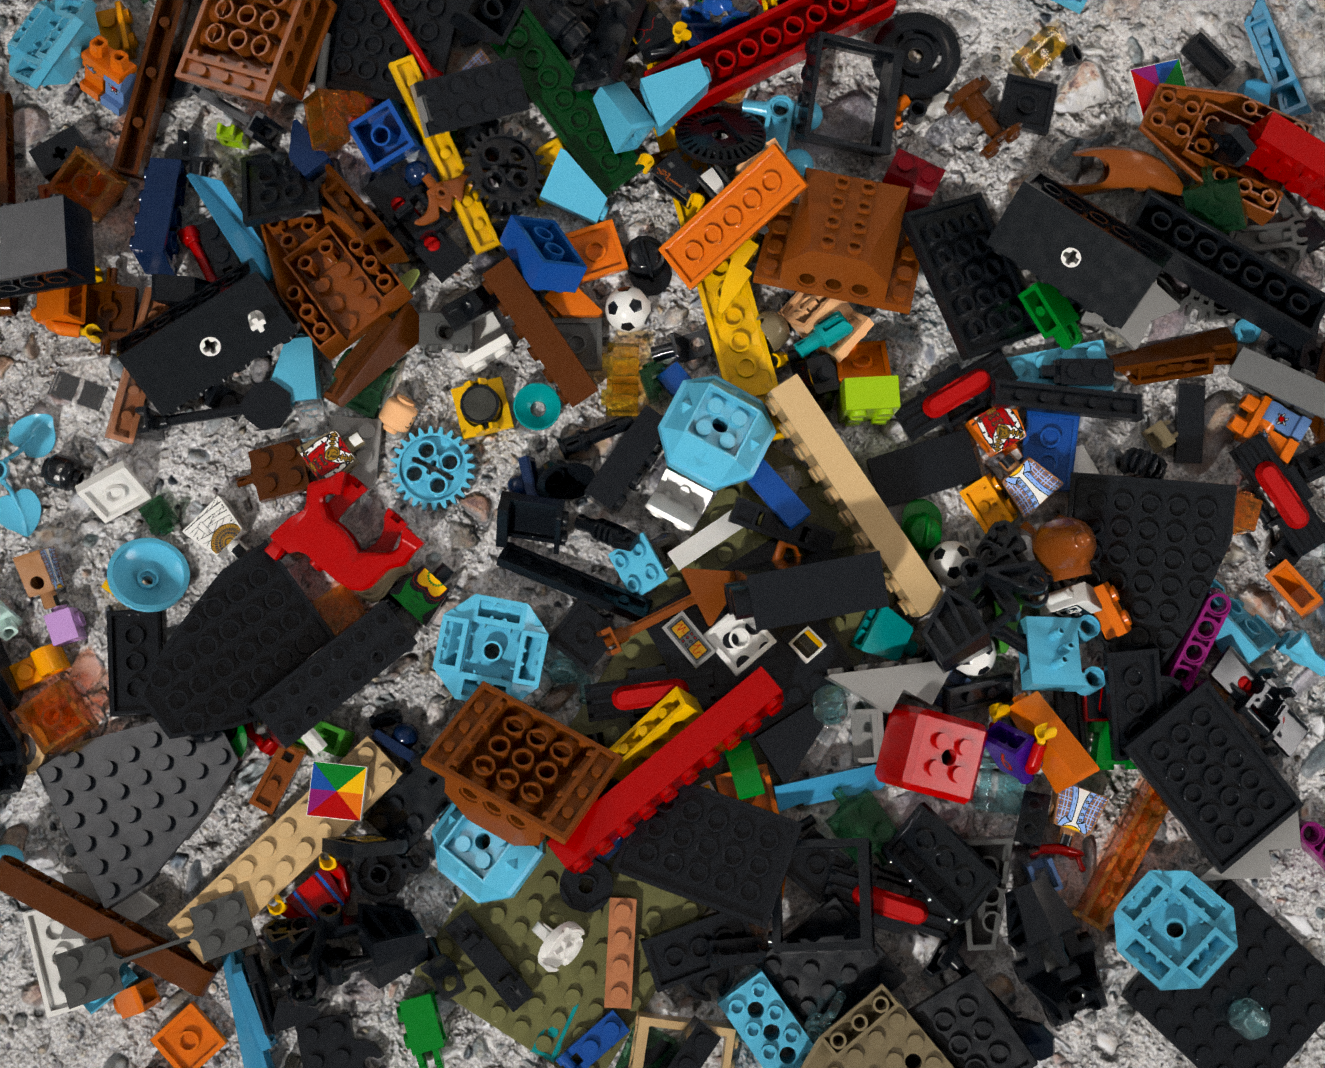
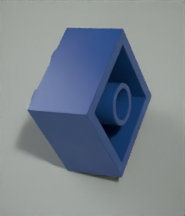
[346,98,423,173]

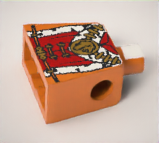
[963,407,1026,460]

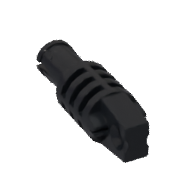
[574,514,640,551]

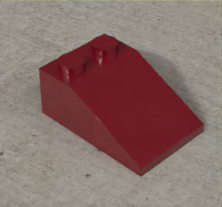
[882,148,946,213]

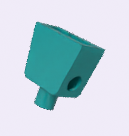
[850,607,918,661]

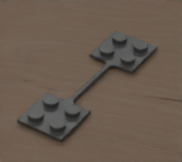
[54,890,258,1009]

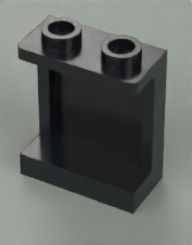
[496,491,569,555]

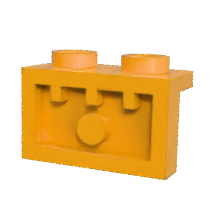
[95,0,139,60]
[959,473,1018,534]

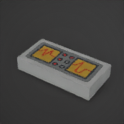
[662,611,717,669]

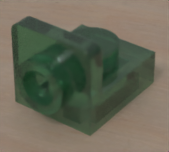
[639,361,665,404]
[138,495,180,536]

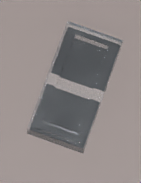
[48,369,108,412]

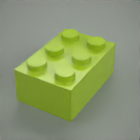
[836,375,901,427]

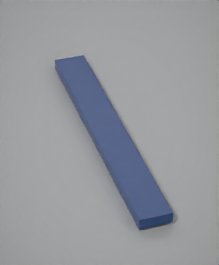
[656,361,811,530]

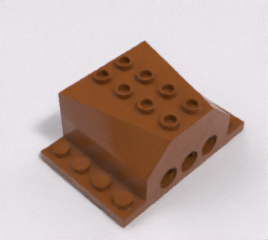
[174,0,337,105]
[753,167,920,315]
[421,681,623,846]

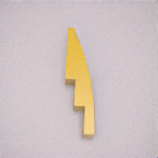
[716,233,759,321]

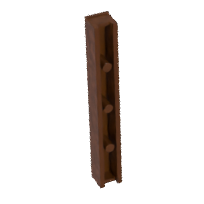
[112,0,192,181]

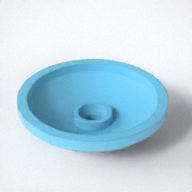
[107,538,190,612]

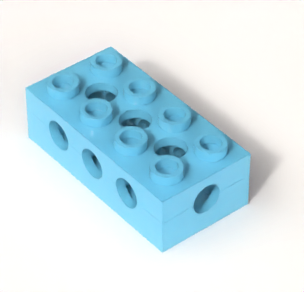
[717,968,814,1068]

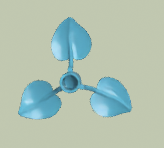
[0,414,56,537]

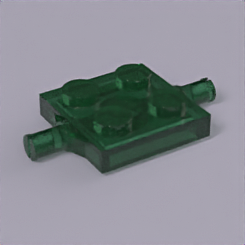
[1182,165,1247,234]
[825,787,898,866]

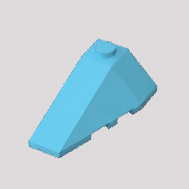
[1206,578,1282,665]

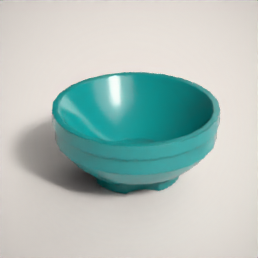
[513,383,561,431]

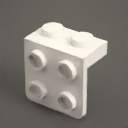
[444,312,514,374]
[645,467,714,531]

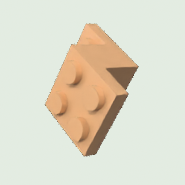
[778,291,874,363]

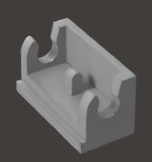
[850,708,884,763]

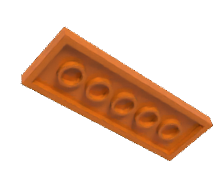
[658,144,810,290]

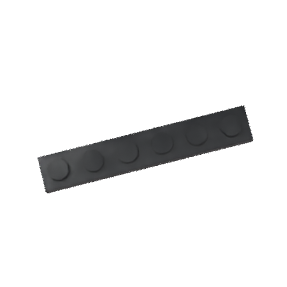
[991,378,1142,422]
[496,542,653,622]

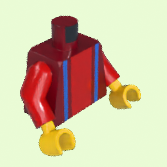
[267,853,352,921]

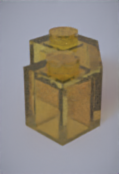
[601,343,639,416]

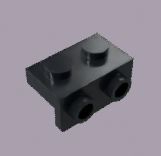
[1204,120,1257,168]

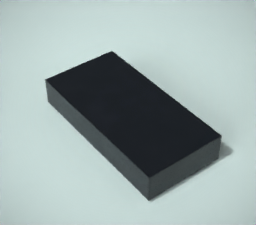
[1180,31,1236,87]

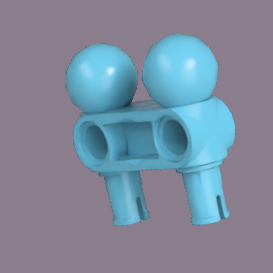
[738,95,823,178]

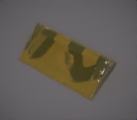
[1011,26,1067,79]

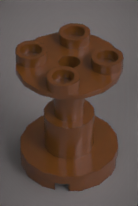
[943,75,1023,160]

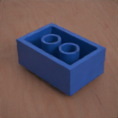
[499,215,588,293]

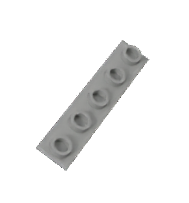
[824,658,951,713]
[1192,811,1301,881]

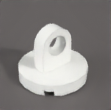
[532,920,585,972]

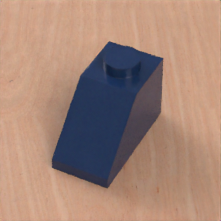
[289,118,334,182]

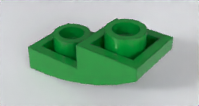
[724,740,765,800]

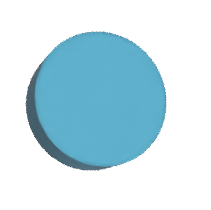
[1232,318,1261,345]

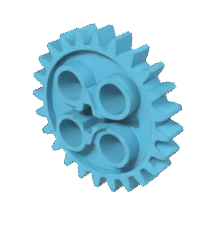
[390,426,476,512]

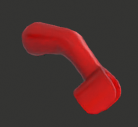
[246,722,278,756]
[1029,844,1086,873]

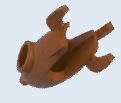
[1017,514,1096,582]

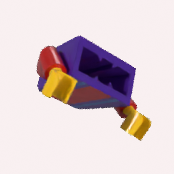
[985,702,1057,784]

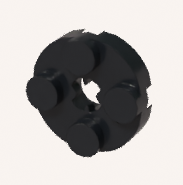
[559,858,613,913]

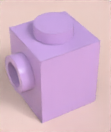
[43,604,88,647]

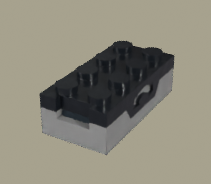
[410,57,530,138]

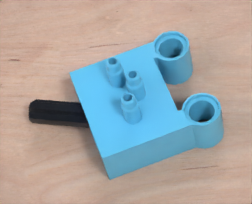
[993,614,1105,696]

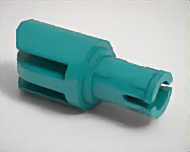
[793,311,853,359]

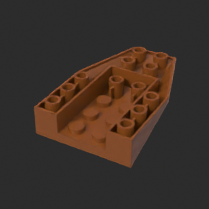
[1138,83,1313,226]
[260,206,413,361]

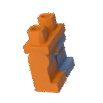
[80,35,137,116]
[1226,393,1312,465]

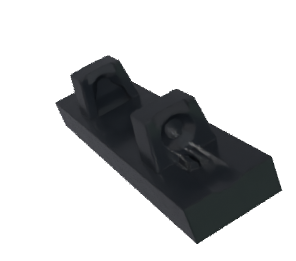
[440,271,534,332]
[728,496,837,553]
[445,909,535,1012]

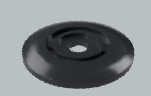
[871,12,960,100]
[675,106,766,165]

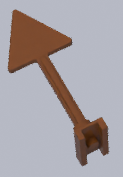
[596,568,736,656]

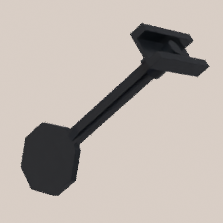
[166,53,288,153]
[135,381,293,441]
[923,926,1055,1061]

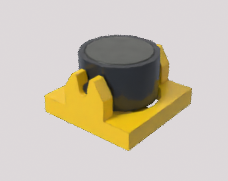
[451,377,515,440]

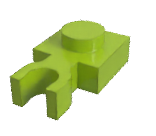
[216,122,250,150]

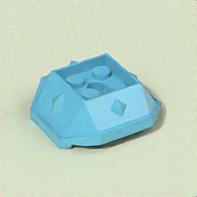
[7,0,101,90]
[657,375,776,491]
[433,594,549,701]
[431,803,546,904]
[1113,870,1238,991]

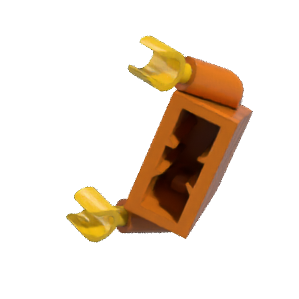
[30,266,104,343]

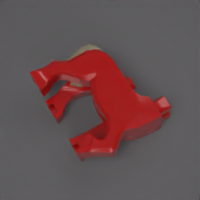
[264,471,426,602]

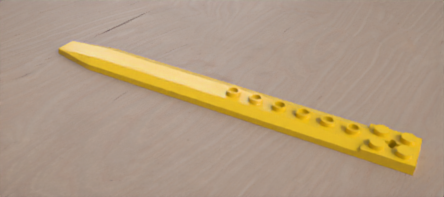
[647,54,785,442]

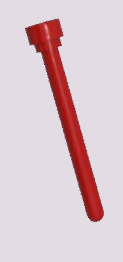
[378,0,444,80]
[177,225,217,282]

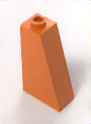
[1010,691,1100,794]

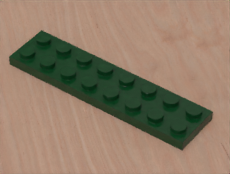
[489,4,645,197]

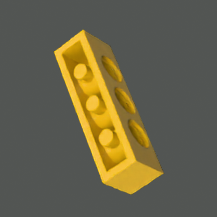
[609,686,704,781]

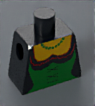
[389,562,454,627]

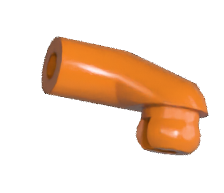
[893,94,911,131]

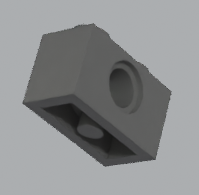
[419,313,475,353]

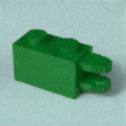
[1018,281,1083,350]
[396,989,448,1068]

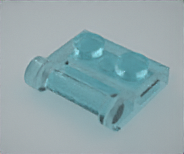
[974,756,1026,815]

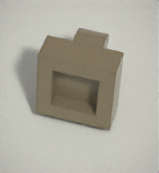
[1141,420,1179,454]

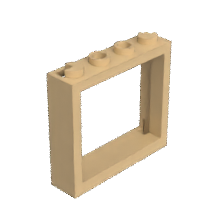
[628,1011,739,1068]

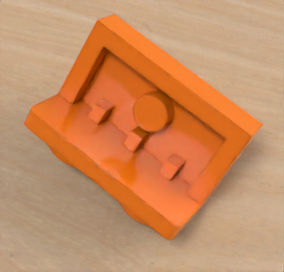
[1093,581,1132,640]

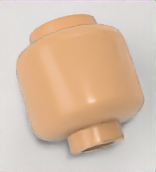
[379,394,418,435]

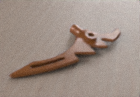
[414,153,495,226]

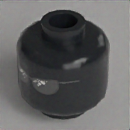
[41,453,85,491]

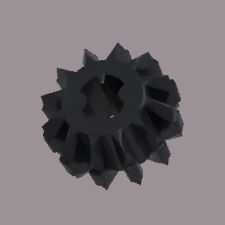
[1119,447,1168,479]

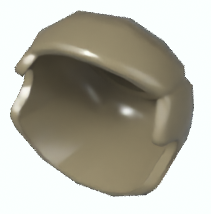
[756,310,790,352]

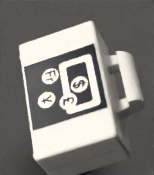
[1038,582,1102,618]

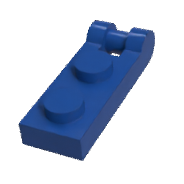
[555,1008,630,1068]

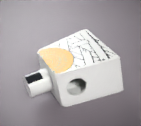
[182,496,250,560]

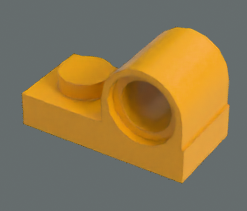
[9,644,71,690]

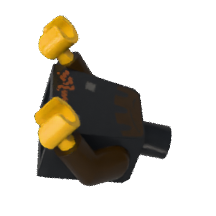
[635,147,711,213]

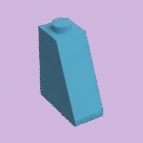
[640,59,712,136]
[593,81,655,154]
[539,148,609,225]
[271,334,322,406]

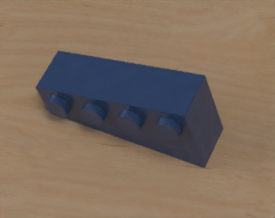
[129,157,188,275]

